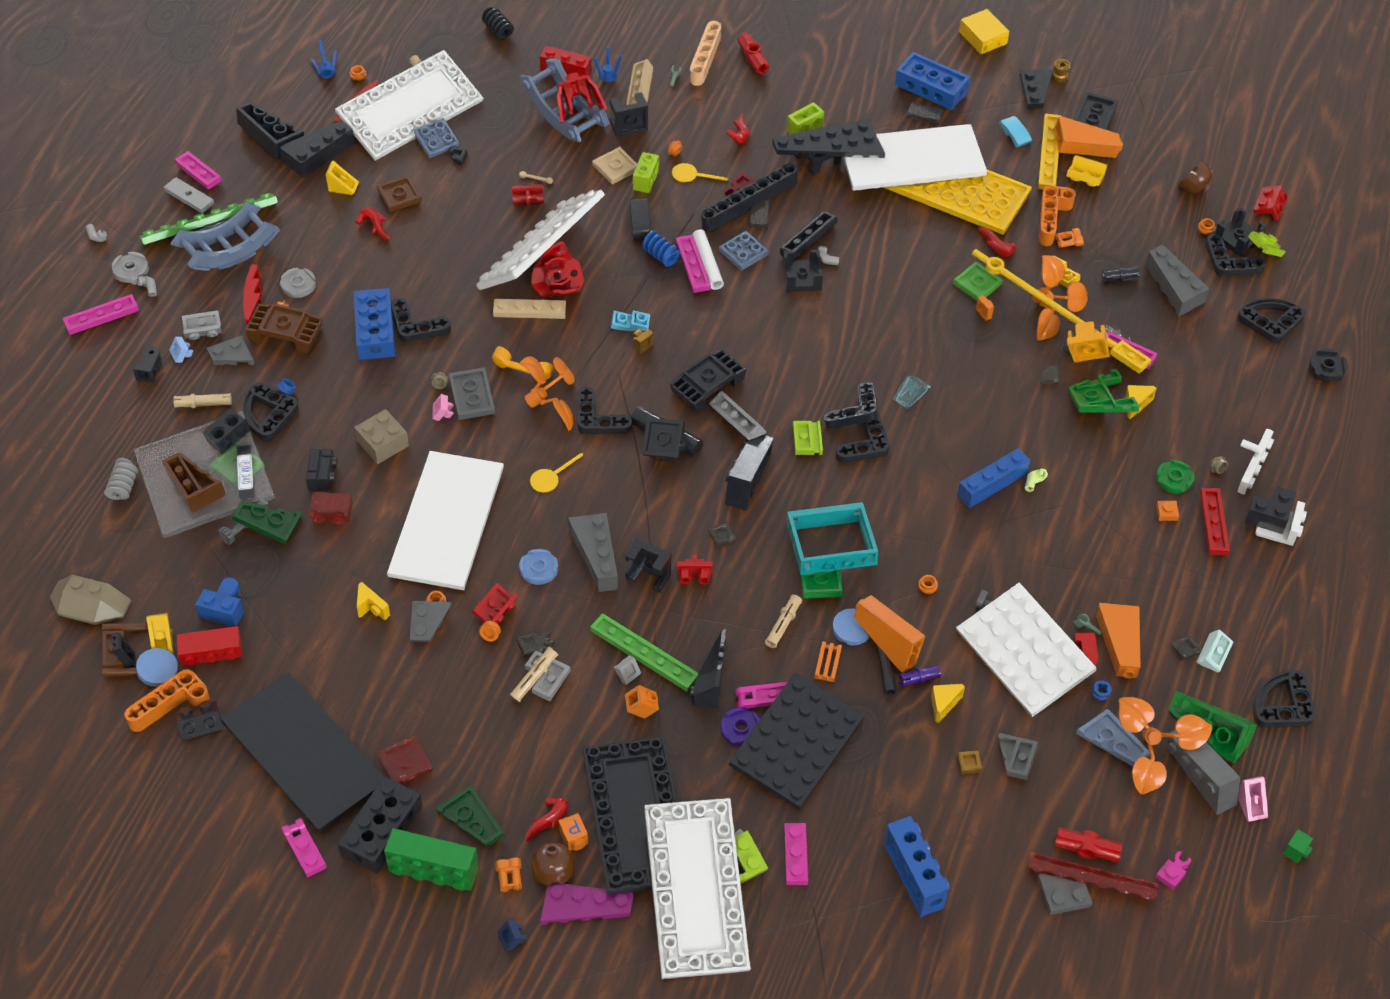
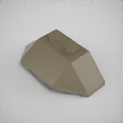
[50,575,132,625]

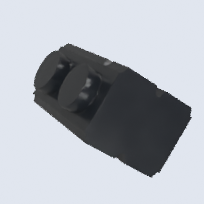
[306,449,338,491]

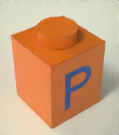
[558,813,588,851]

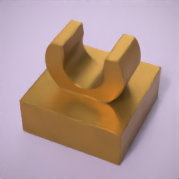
[633,329,653,354]

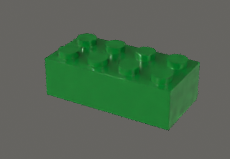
[384,828,479,891]

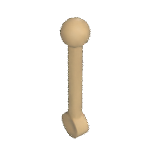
[519,171,553,184]

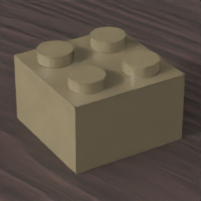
[354,409,409,464]

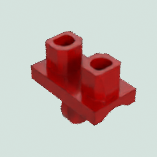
[512,184,544,206]
[677,554,713,584]

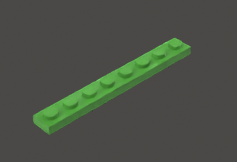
[139,193,278,245]

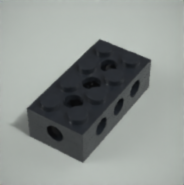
[338,777,423,874]

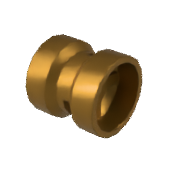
[1052,59,1070,82]

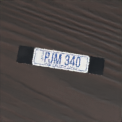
[237,445,253,500]

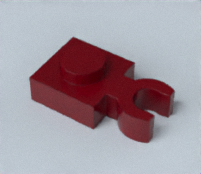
[724,172,755,196]

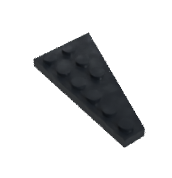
[772,119,885,158]

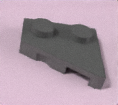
[207,336,254,365]
[410,601,452,642]
[998,733,1038,780]
[1037,873,1092,915]

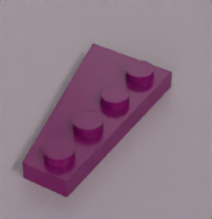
[540,883,634,925]

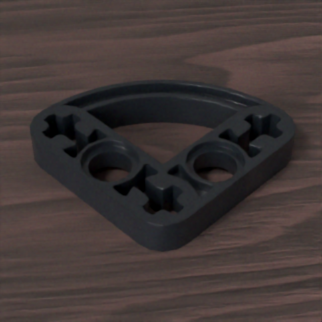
[1237,298,1305,343]
[243,382,299,441]
[1253,670,1315,728]

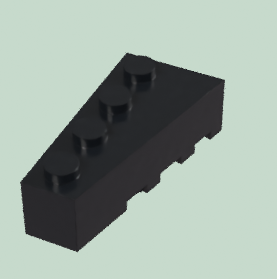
[236,102,304,159]
[279,121,355,178]
[725,435,774,511]

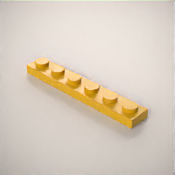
[1038,114,1061,189]

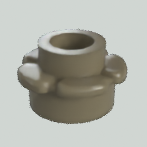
[431,372,449,389]
[1210,456,1228,474]

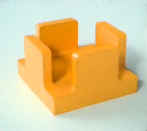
[1067,321,1110,363]

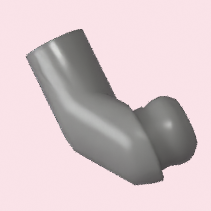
[818,246,840,266]

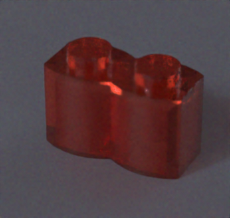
[309,492,353,524]

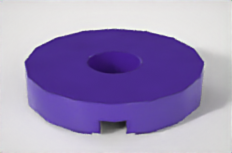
[720,708,760,747]

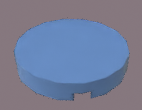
[519,549,558,585]
[832,608,869,646]
[136,648,178,687]

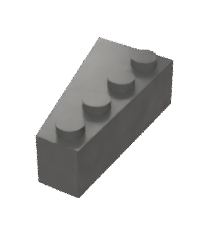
[568,513,618,592]

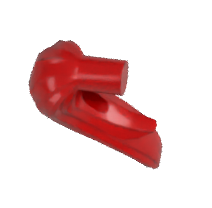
[726,114,751,145]
[355,207,391,241]
[978,227,1017,258]
[525,797,569,841]

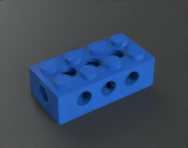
[895,52,970,110]
[353,288,395,360]
[884,816,950,917]

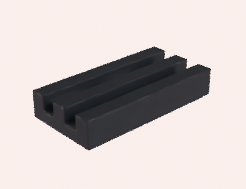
[112,632,136,668]

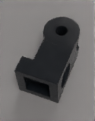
[133,346,162,383]

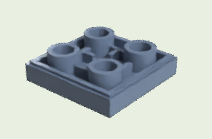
[414,118,459,158]
[719,231,768,271]

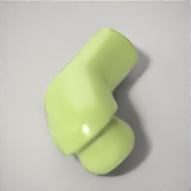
[1025,469,1048,492]

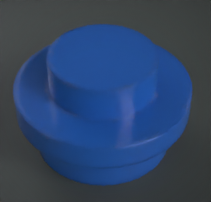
[277,378,295,395]

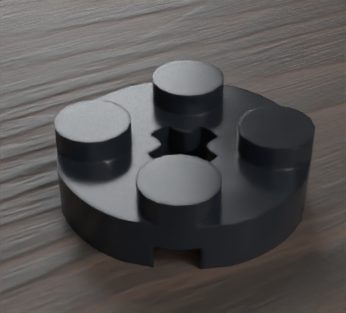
[1309,349,1348,381]

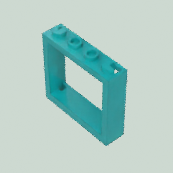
[787,502,878,575]

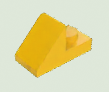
[357,582,390,620]
[146,613,174,654]

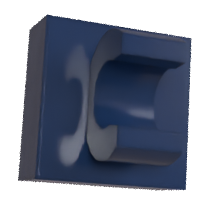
[498,919,527,951]

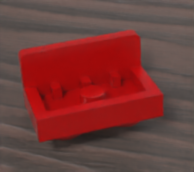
[1253,186,1288,220]
[471,583,518,624]

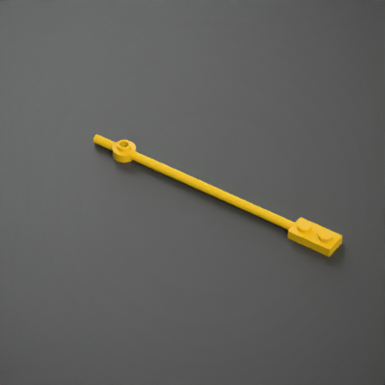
[972,249,1151,374]

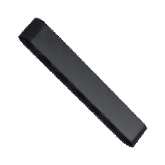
[701,163,797,231]

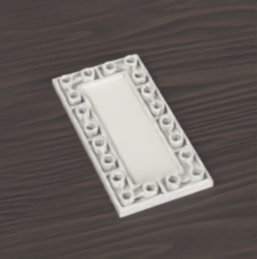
[335,50,483,161]
[843,124,987,190]
[476,190,605,290]
[387,451,504,590]
[644,798,750,979]

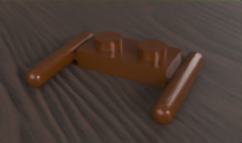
[102,623,148,676]

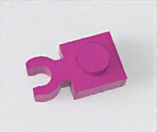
[1155,851,1191,890]

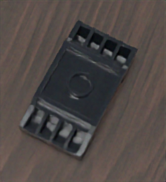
[670,348,747,413]

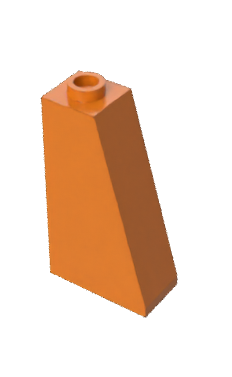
[1054,116,1123,158]
[854,595,925,673]
[1096,603,1140,678]

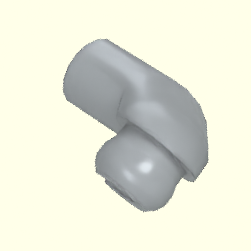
[85,224,107,242]
[137,275,157,297]

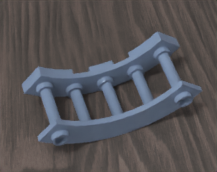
[520,58,610,142]
[170,202,280,271]

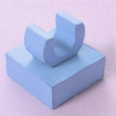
[169,337,193,363]

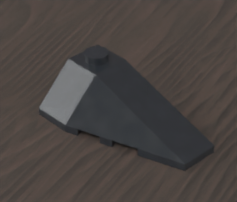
[690,629,726,708]

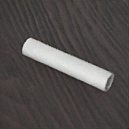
[692,230,724,290]

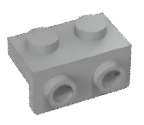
[182,310,222,340]

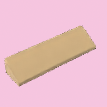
[626,59,653,105]

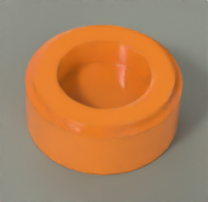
[479,621,501,642]

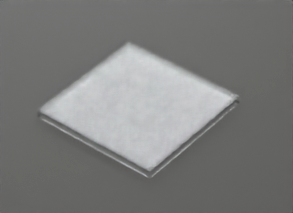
[134,411,275,538]

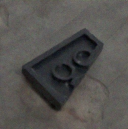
[1020,69,1053,109]

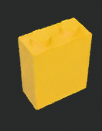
[959,9,1009,54]

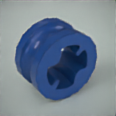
[1092,681,1112,701]

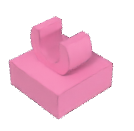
[432,394,454,421]

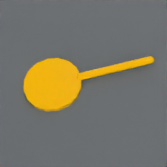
[672,163,728,182]
[530,453,583,493]

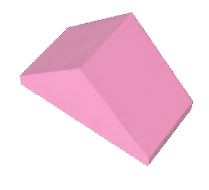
[1238,776,1268,822]

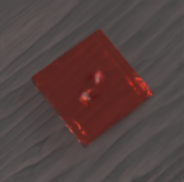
[377,735,433,785]

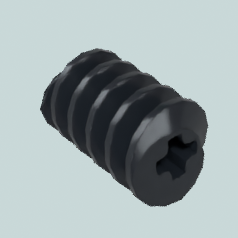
[481,7,514,40]

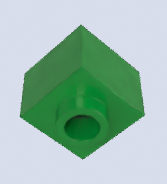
[1283,829,1313,863]

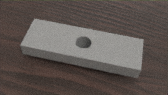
[164,177,214,213]

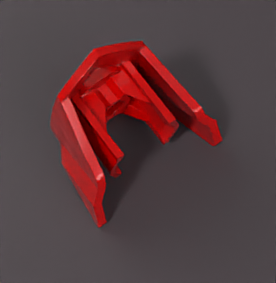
[556,73,608,123]
[531,241,584,298]

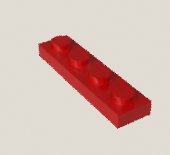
[1200,488,1230,555]

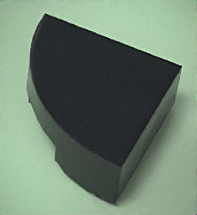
[450,146,467,165]

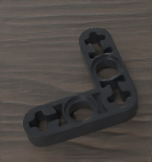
[1205,234,1266,277]
[392,298,451,342]
[824,382,878,428]
[578,386,632,434]
[836,409,889,463]

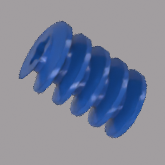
[643,230,681,267]

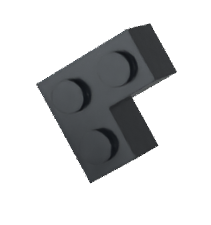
[1245,486,1296,534]

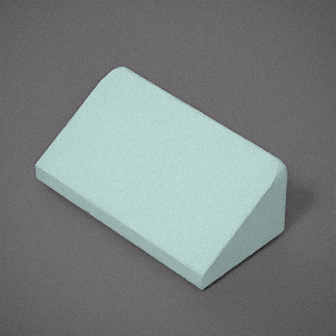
[1197,629,1233,672]

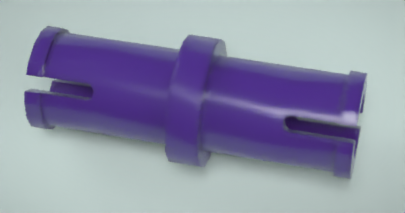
[899,665,941,687]

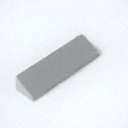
[709,391,766,440]

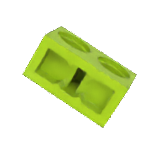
[787,102,824,134]
[633,152,659,193]

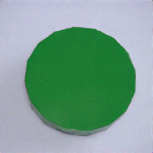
[1156,460,1195,494]

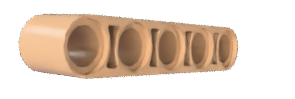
[690,21,721,86]

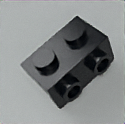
[175,701,223,740]

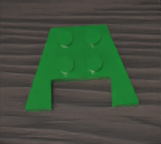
[1068,369,1139,412]

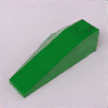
[1168,691,1257,763]

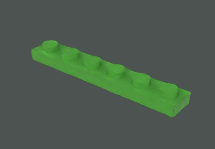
[590,613,698,692]

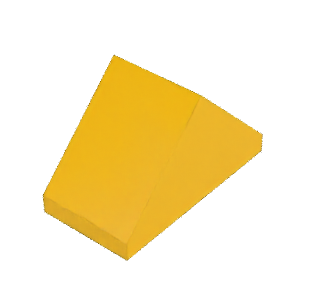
[326,161,359,195]
[1125,385,1157,419]
[931,684,965,723]

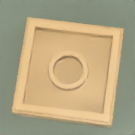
[592,147,637,184]

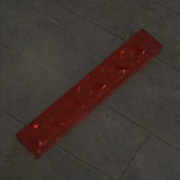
[1028,852,1159,899]

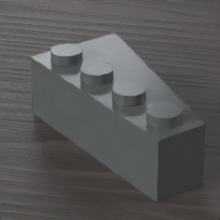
[1145,244,1209,317]
[1167,730,1240,815]

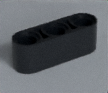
[630,198,650,240]

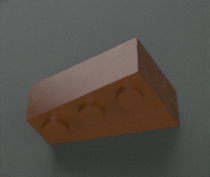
[162,452,226,513]

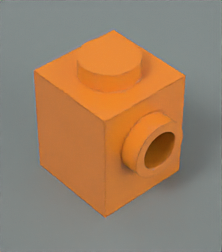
[625,685,659,719]

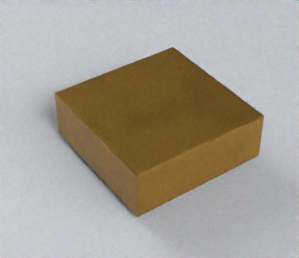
[957,751,982,774]

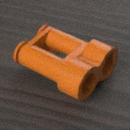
[1055,228,1084,248]
[495,858,522,892]

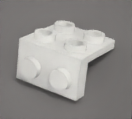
[1255,501,1307,546]

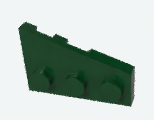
[232,501,302,544]
[435,785,505,847]

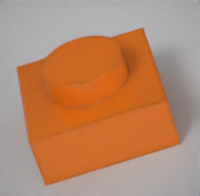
[976,295,994,321]
[1156,501,1179,521]

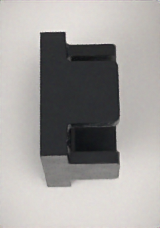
[641,418,687,462]

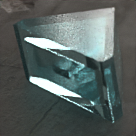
[894,375,931,409]

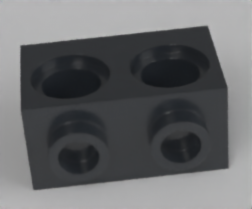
[202,408,250,454]

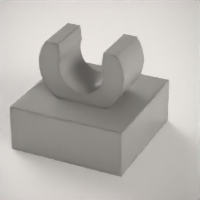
[614,655,641,685]

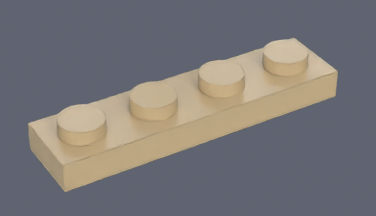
[493,299,566,319]

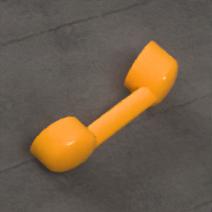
[492,346,554,379]

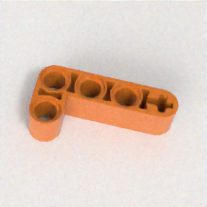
[1038,186,1076,246]
[125,670,210,732]

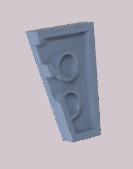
[1076,709,1150,766]

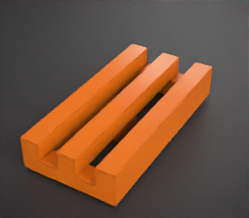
[815,641,842,682]

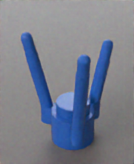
[311,40,337,78]
[594,46,623,82]

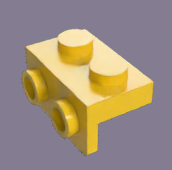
[1066,155,1107,187]

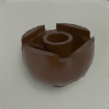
[1178,160,1212,194]
[531,842,574,885]

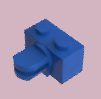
[195,578,244,627]

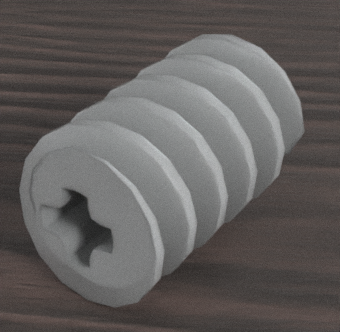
[104,458,138,500]

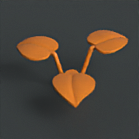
[1032,255,1088,341]
[519,356,575,431]
[1119,697,1212,795]

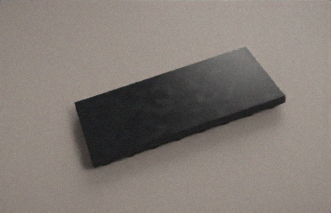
[221,673,384,833]
[582,736,677,896]

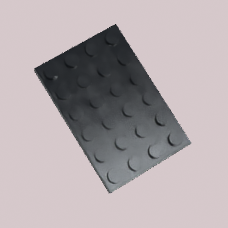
[729,672,864,810]

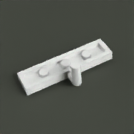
[1237,429,1274,495]

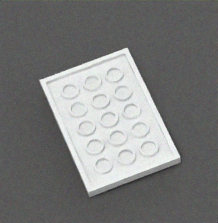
[956,583,1096,717]

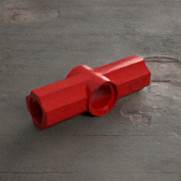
[737,32,770,75]
[1055,827,1122,862]

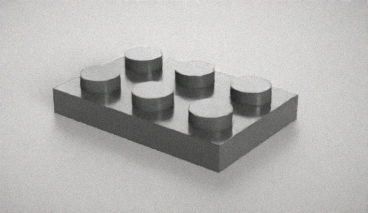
[449,367,495,420]

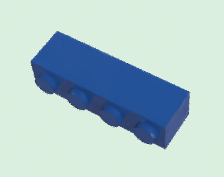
[957,448,1031,508]

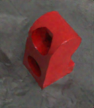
[1073,633,1098,667]

